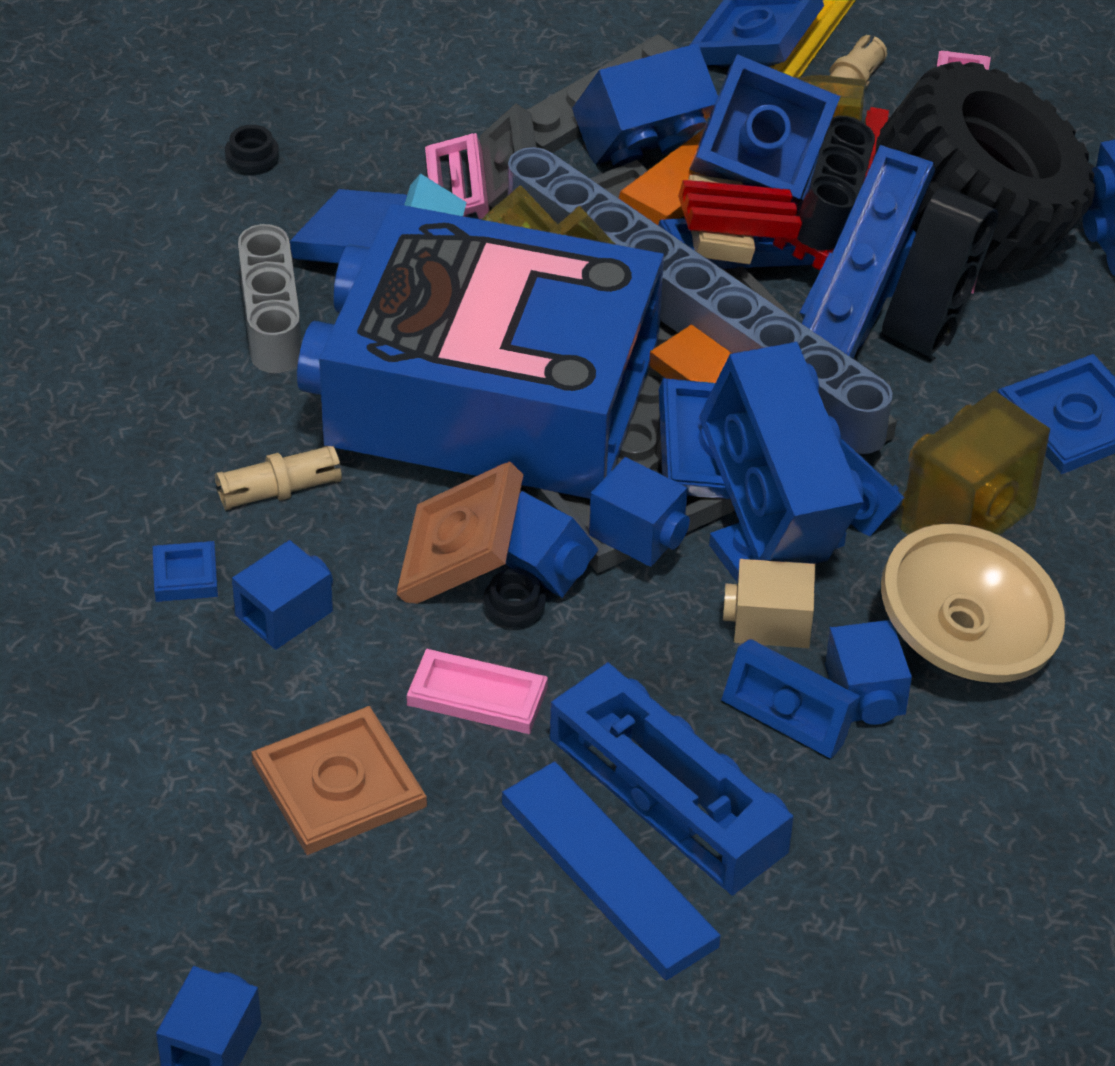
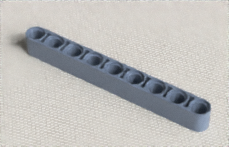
[508,147,893,454]

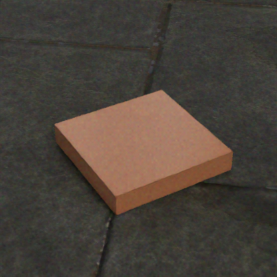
[397,462,524,604]
[251,706,427,855]

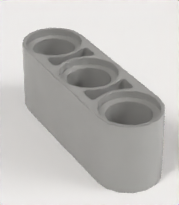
[238,224,301,373]

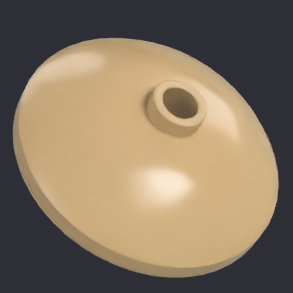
[881,524,1065,683]

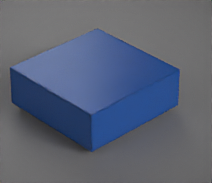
[153,541,218,602]

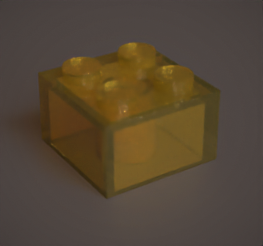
[900,390,1050,536]

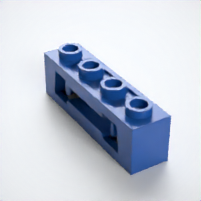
[550,662,794,896]

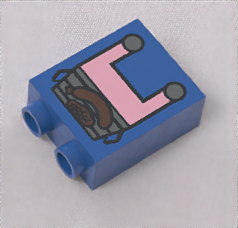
[297,203,664,499]

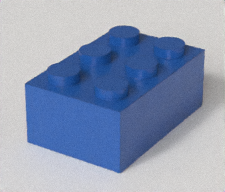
[699,342,864,564]

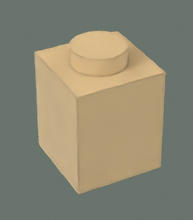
[723,559,815,648]

